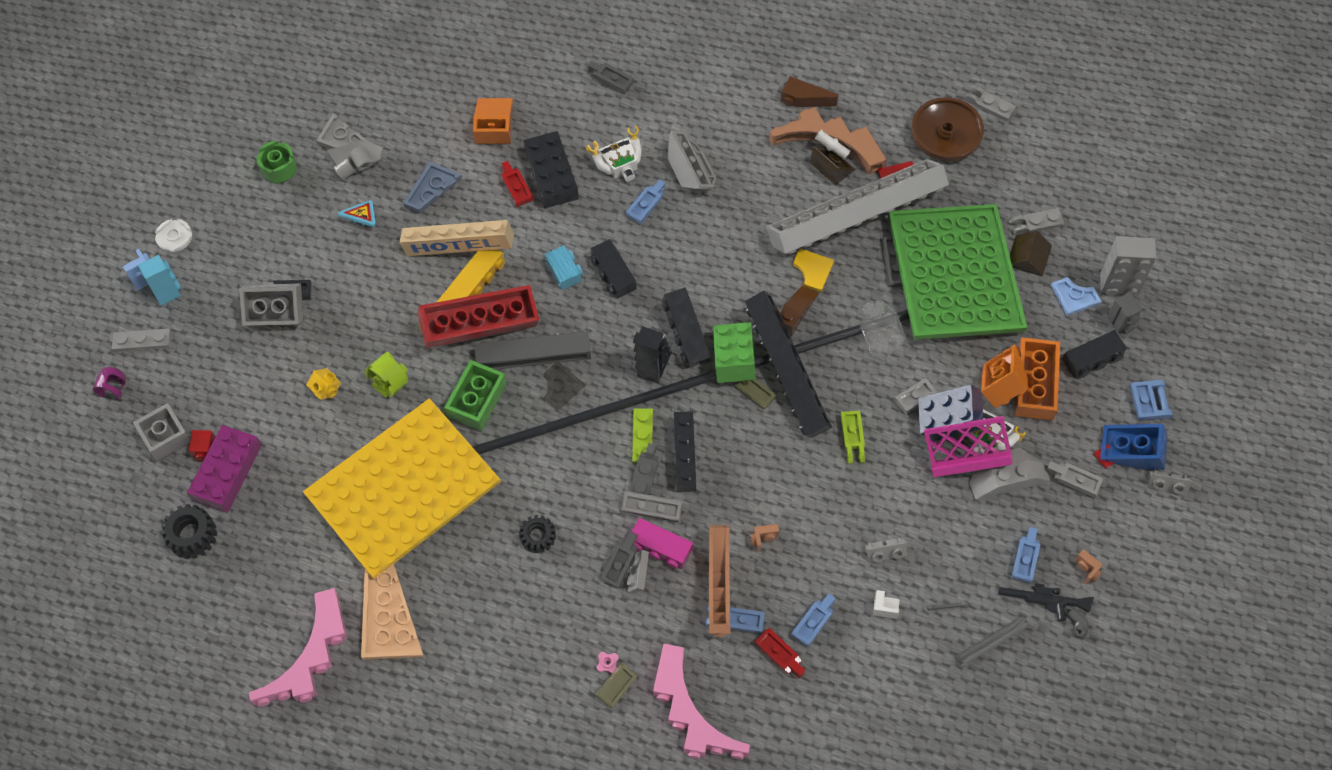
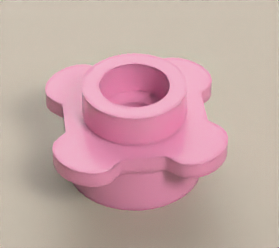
[597,652,619,673]

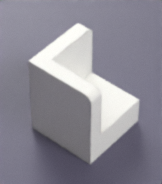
[873,590,899,619]

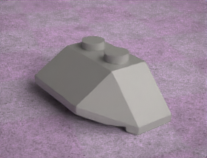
[668,131,717,190]
[969,448,1050,500]

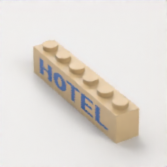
[399,220,514,256]

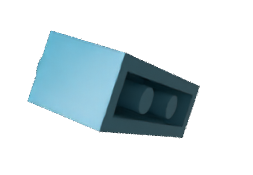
[138,255,181,305]

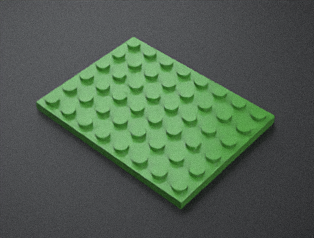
[888,204,1027,340]

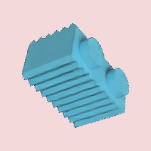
[545,245,583,290]

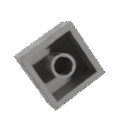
[133,403,191,461]

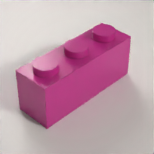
[632,518,693,569]

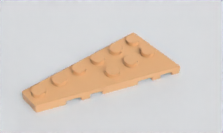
[361,564,424,660]

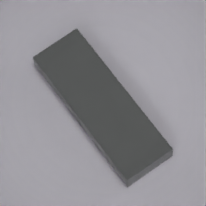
[882,236,903,287]

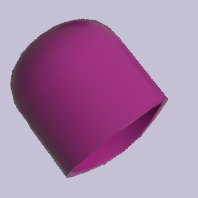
[93,367,126,400]

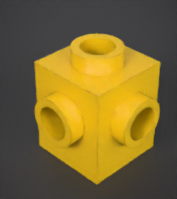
[306,368,341,400]

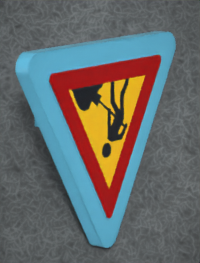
[338,200,375,227]

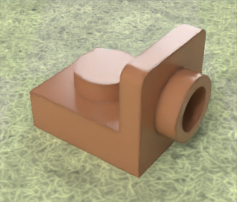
[750,524,779,552]
[1075,549,1103,584]

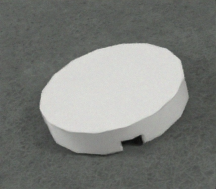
[155,219,192,252]

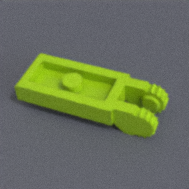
[840,410,865,464]

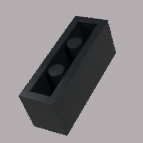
[589,239,637,299]
[1062,330,1127,378]

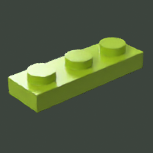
[632,408,653,464]

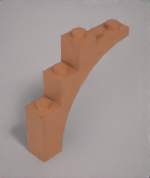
[769,107,886,175]
[709,525,730,637]

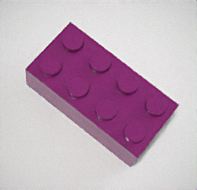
[187,425,262,513]

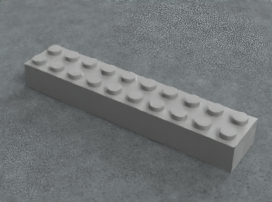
[766,159,949,254]

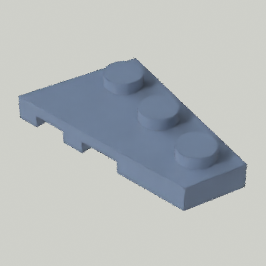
[403,162,462,213]

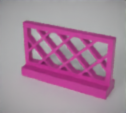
[924,416,1013,477]

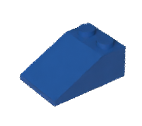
[1100,424,1168,470]

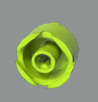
[364,352,408,398]

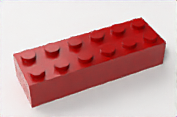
[417,285,539,348]

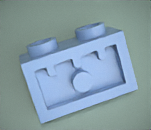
[123,249,149,290]

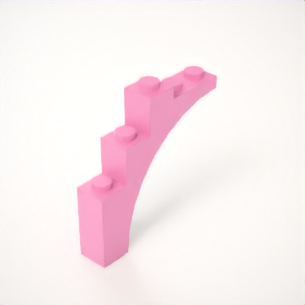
[249,588,348,707]
[653,644,750,760]

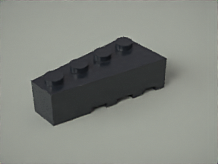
[633,326,672,384]

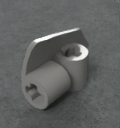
[327,141,383,180]

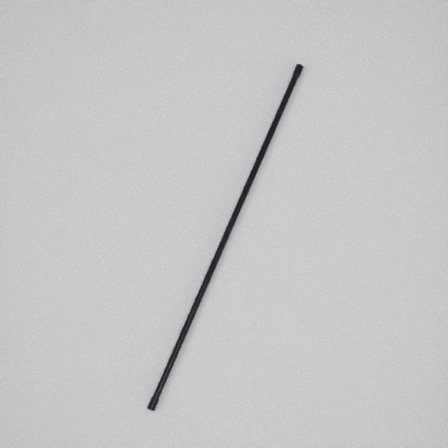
[472,309,910,454]

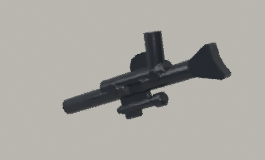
[998,583,1094,621]

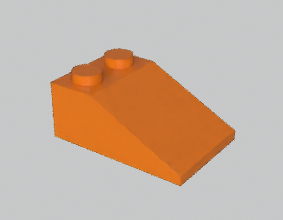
[981,345,1028,408]

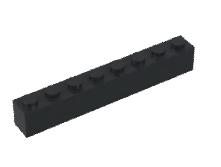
[745,291,832,438]

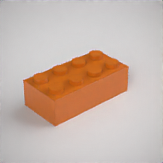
[1014,337,1060,421]

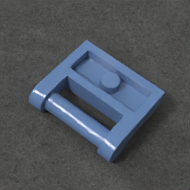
[1130,380,1173,421]

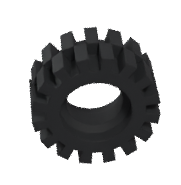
[519,515,556,553]

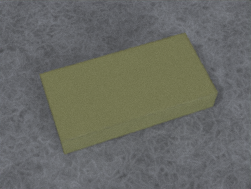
[735,379,777,410]
[595,663,638,709]

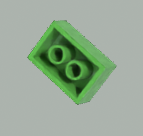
[713,322,756,383]
[444,360,507,431]

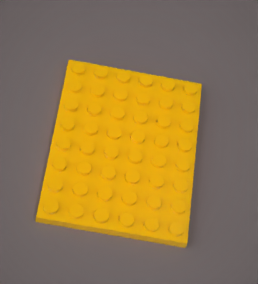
[303,398,501,579]

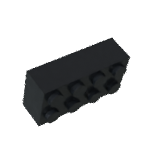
[523,131,579,209]

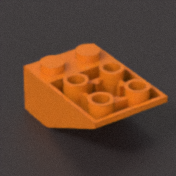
[473,98,513,144]

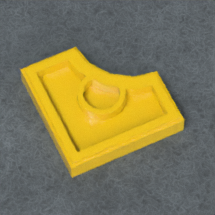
[793,248,834,293]

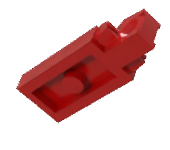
[501,160,534,207]
[754,628,806,679]

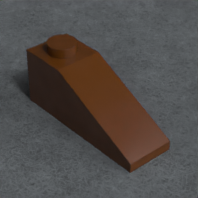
[781,76,839,107]
[780,285,819,337]

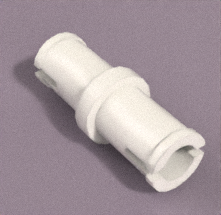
[814,129,850,160]

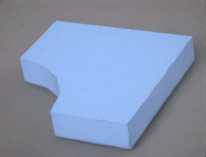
[1051,277,1102,316]

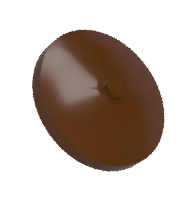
[911,97,984,161]

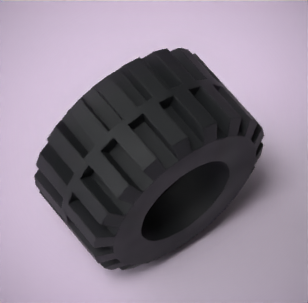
[161,504,217,559]

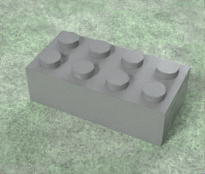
[1100,236,1156,296]

